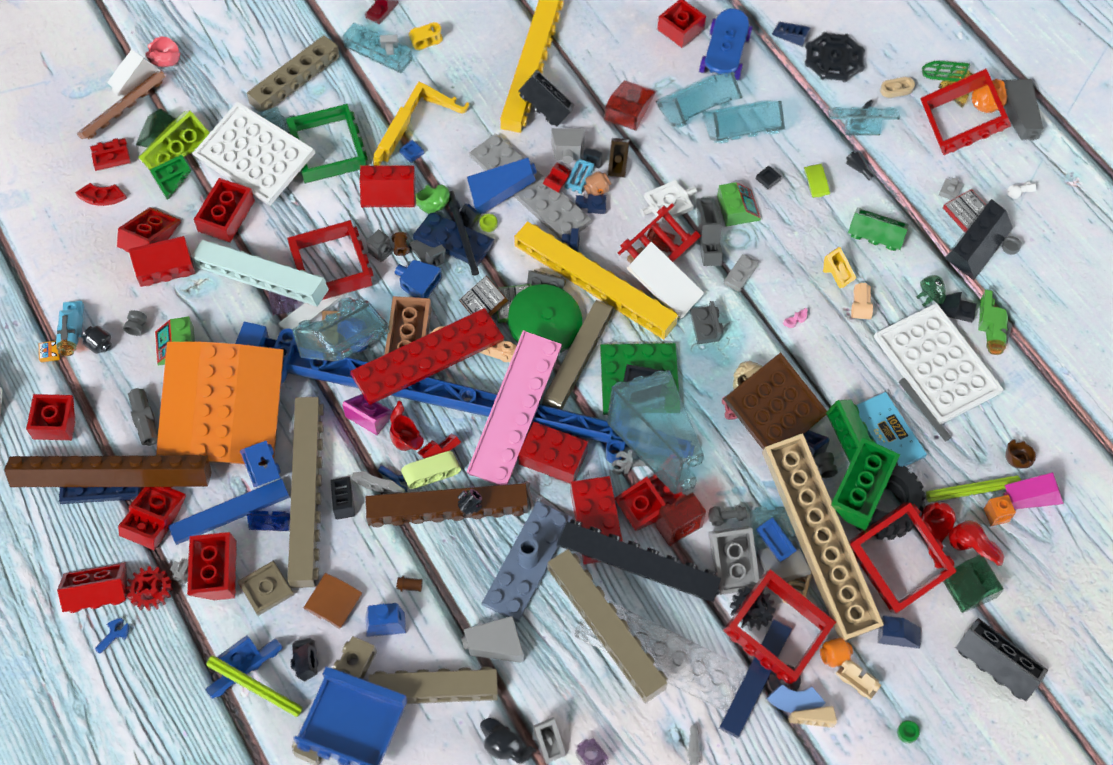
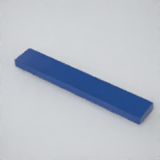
[168,478,290,545]

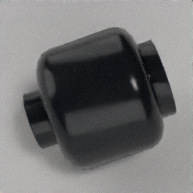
[82,326,112,354]

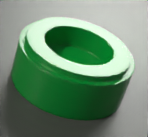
[897,720,920,743]

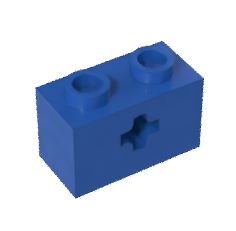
[240,441,281,488]

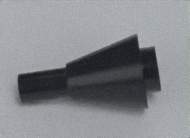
[846,151,874,181]

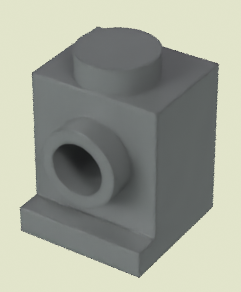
[366,229,394,263]

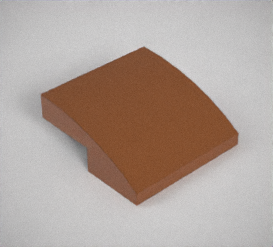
[303,573,362,629]

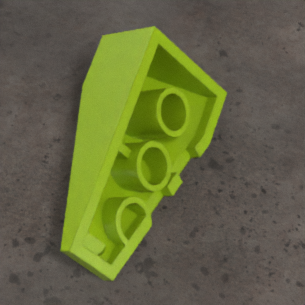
[138,110,210,170]

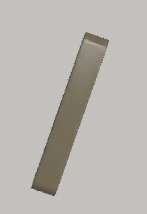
[542,300,614,409]

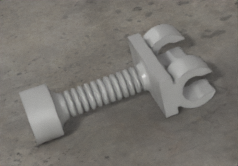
[611,451,666,475]

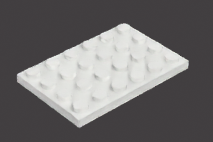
[192,102,316,206]
[874,303,1003,424]

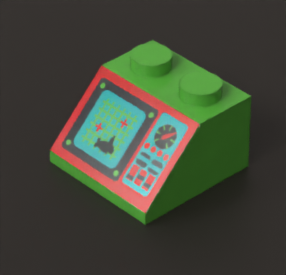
[717,182,761,226]
[155,316,195,366]

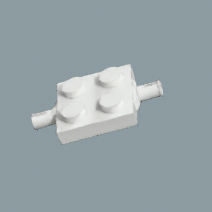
[640,180,697,223]

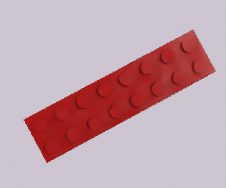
[350,308,504,405]

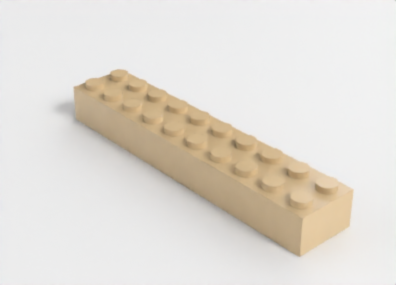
[762,433,884,641]

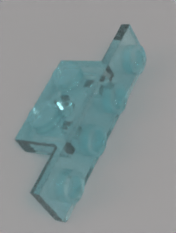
[828,107,900,135]

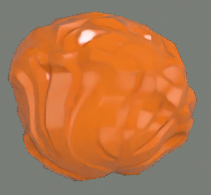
[971,79,1007,113]

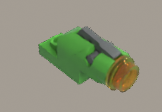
[978,289,1012,355]

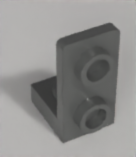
[409,240,446,266]

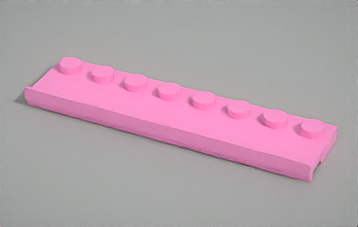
[467,330,562,485]

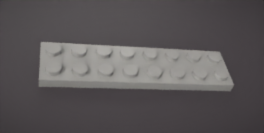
[469,133,592,240]

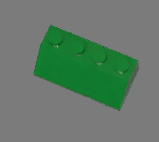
[831,437,900,530]

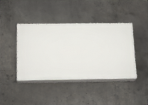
[626,242,704,320]

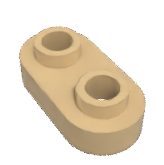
[880,77,915,98]

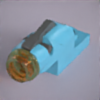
[56,301,84,356]

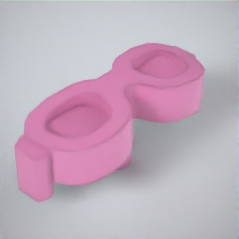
[783,308,808,328]

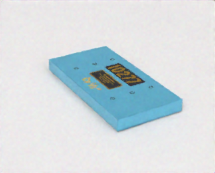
[857,392,927,467]

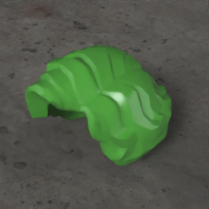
[416,184,450,214]

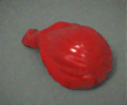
[920,502,956,569]

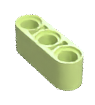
[401,451,461,489]

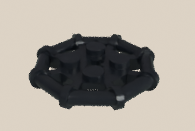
[804,32,865,82]

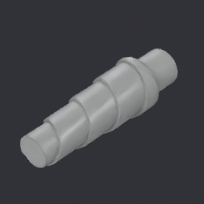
[688,725,700,765]

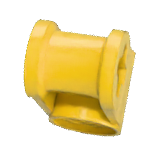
[408,22,442,50]

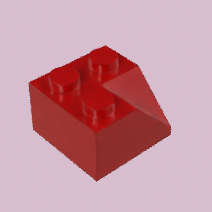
[657,0,706,48]
[26,394,75,441]

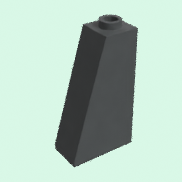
[1002,79,1043,140]

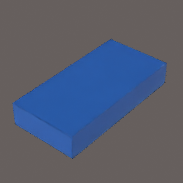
[756,517,797,563]

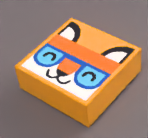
[39,341,60,363]

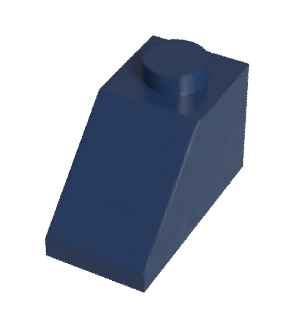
[878,616,920,649]

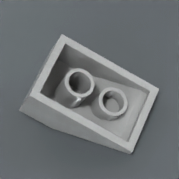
[708,526,759,595]

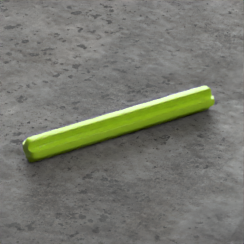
[925,475,1021,503]
[207,656,303,717]

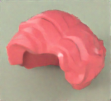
[145,36,181,67]

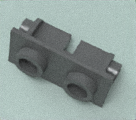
[527,270,566,289]

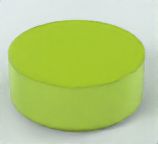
[479,214,498,232]

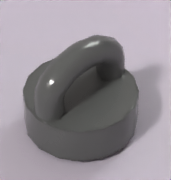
[1002,236,1022,255]

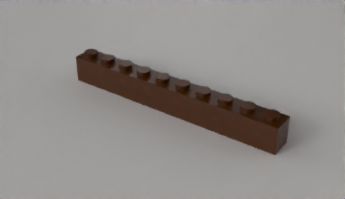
[4,455,212,487]

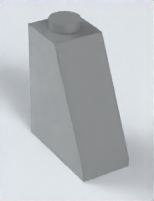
[461,616,524,663]

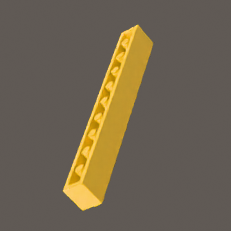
[500,0,564,133]
[514,221,678,340]

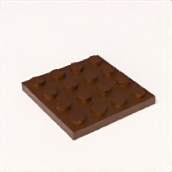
[723,352,827,450]

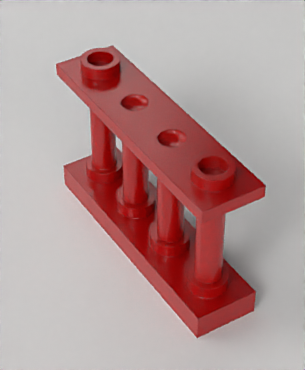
[617,203,701,262]

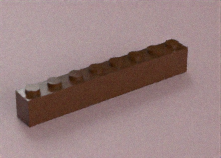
[365,483,528,527]

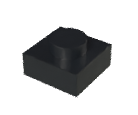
[583,147,602,168]
[756,165,781,189]
[460,204,481,229]

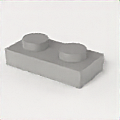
[724,254,758,292]

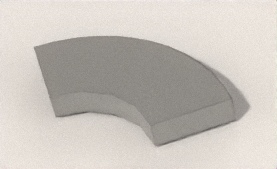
[351,471,405,494]

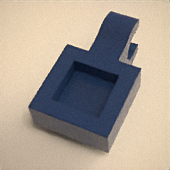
[575,194,606,214]

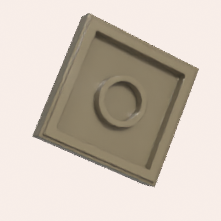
[237,560,294,616]

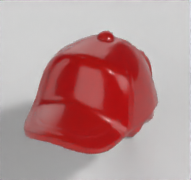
[389,401,424,451]

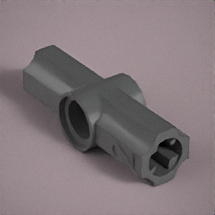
[128,388,158,446]

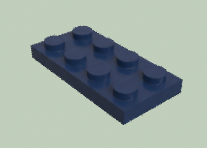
[413,213,495,267]

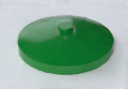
[507,284,583,353]

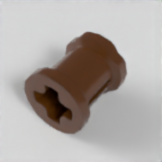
[391,232,410,256]

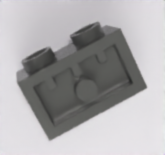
[690,301,723,345]

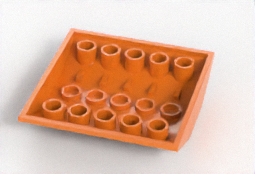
[156,342,284,466]

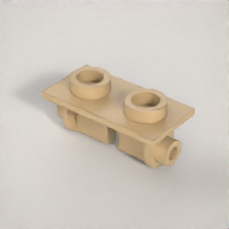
[835,660,881,700]

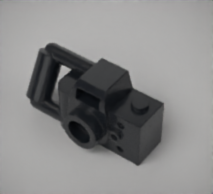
[290,638,319,682]

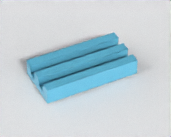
[565,159,594,194]

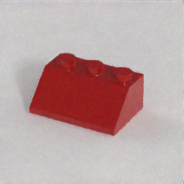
[360,165,416,207]
[128,236,195,287]
[187,532,237,600]
[57,562,128,613]

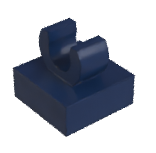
[562,228,580,252]

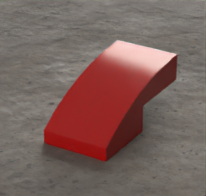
[543,162,572,192]
[417,433,461,459]

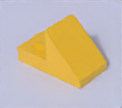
[823,247,856,288]

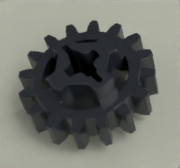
[730,585,776,631]

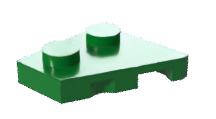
[150,154,191,200]

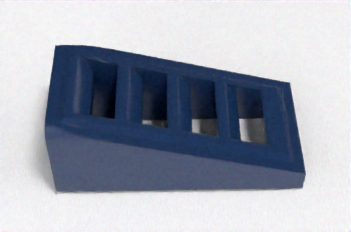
[772,21,811,47]

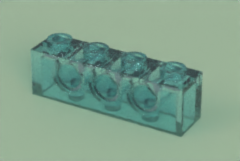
[343,23,412,74]

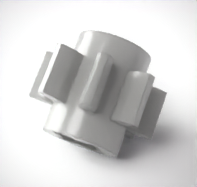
[170,558,188,584]

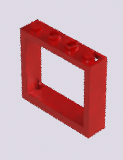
[920,68,1011,155]
[287,220,374,300]
[848,502,957,614]
[723,569,836,684]

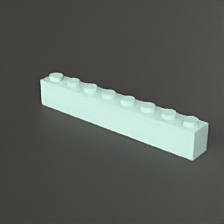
[190,240,329,307]

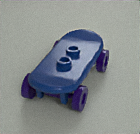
[699,8,753,81]

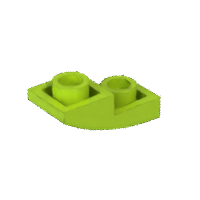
[804,164,830,198]

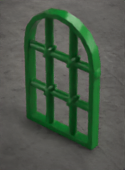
[922,61,970,82]

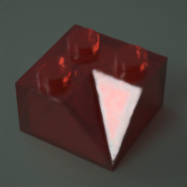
[656,492,706,546]

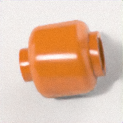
[820,638,853,668]

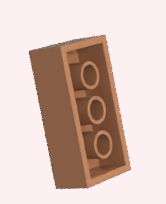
[385,296,432,354]

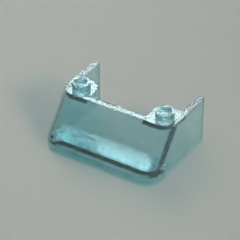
[656,72,743,128]

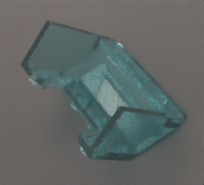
[702,100,785,144]
[292,297,390,361]

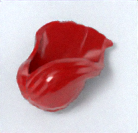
[948,520,1005,566]

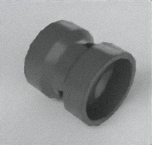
[123,310,147,336]
[814,452,838,479]

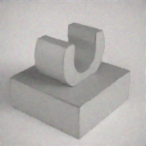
[380,35,399,55]
[939,178,962,200]

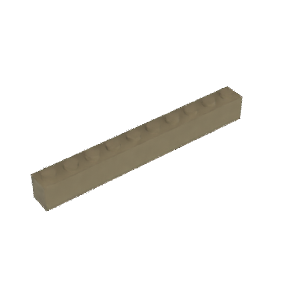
[288,397,324,588]

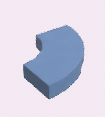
[766,684,826,713]

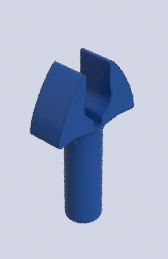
[378,465,408,492]
[95,618,130,654]

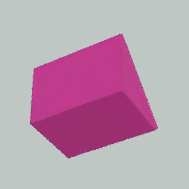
[342,394,392,435]

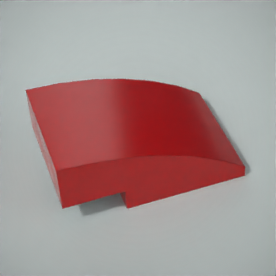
[614,468,688,531]
[118,487,186,551]

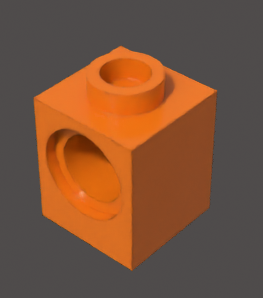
[983,495,1016,526]

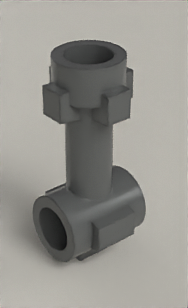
[708,505,747,526]

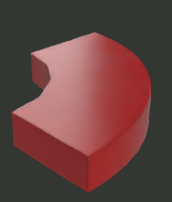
[75,183,127,206]

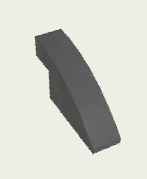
[696,198,722,266]

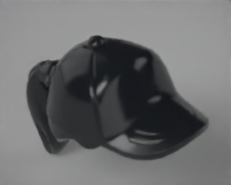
[480,718,537,764]

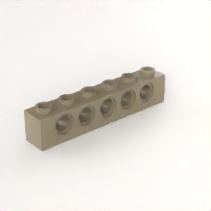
[247,35,340,115]
[292,636,377,765]

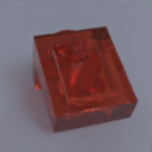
[647,222,676,253]

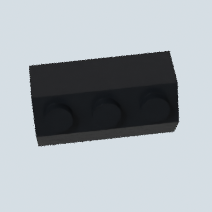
[518,69,574,127]

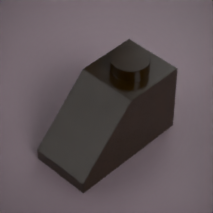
[608,138,630,178]

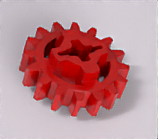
[126,566,173,611]

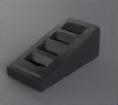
[330,476,355,520]

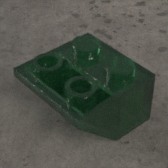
[943,555,1004,613]

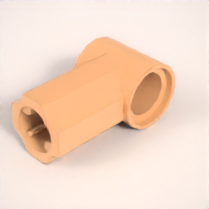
[851,283,873,320]

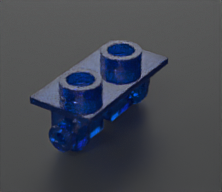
[247,510,290,531]

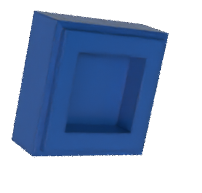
[399,139,424,163]

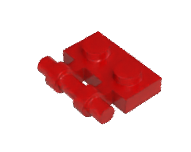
[90,138,131,171]

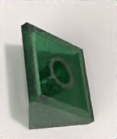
[136,108,175,148]

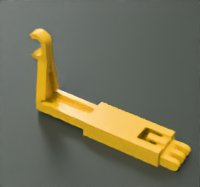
[373,81,469,166]

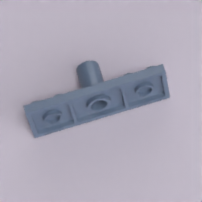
[482,501,573,623]

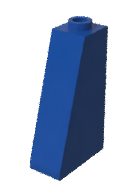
[467,158,537,215]

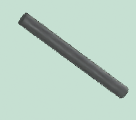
[899,378,951,442]

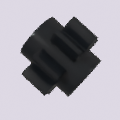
[458,489,483,514]

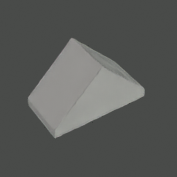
[533,717,566,764]

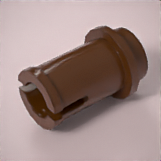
[396,575,423,592]

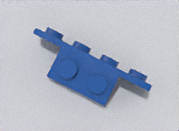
[205,635,283,699]

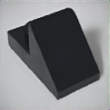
[937,292,977,323]

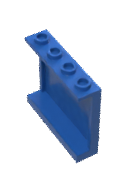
[293,666,407,765]

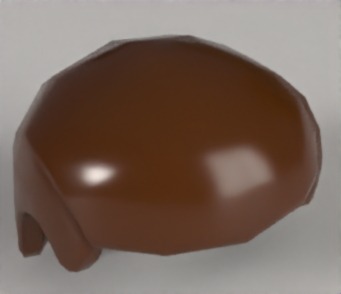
[1005,439,1036,469]

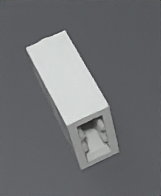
[107,50,161,96]

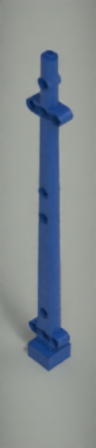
[235,321,695,463]

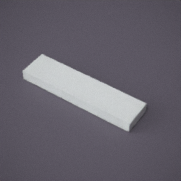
[278,293,348,334]

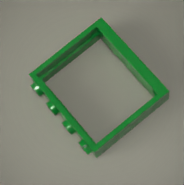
[286,104,368,184]

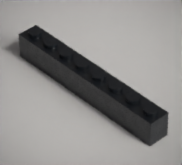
[556,519,721,602]

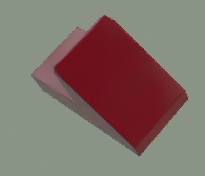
[365,0,398,25]

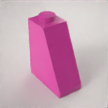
[1003,472,1063,509]

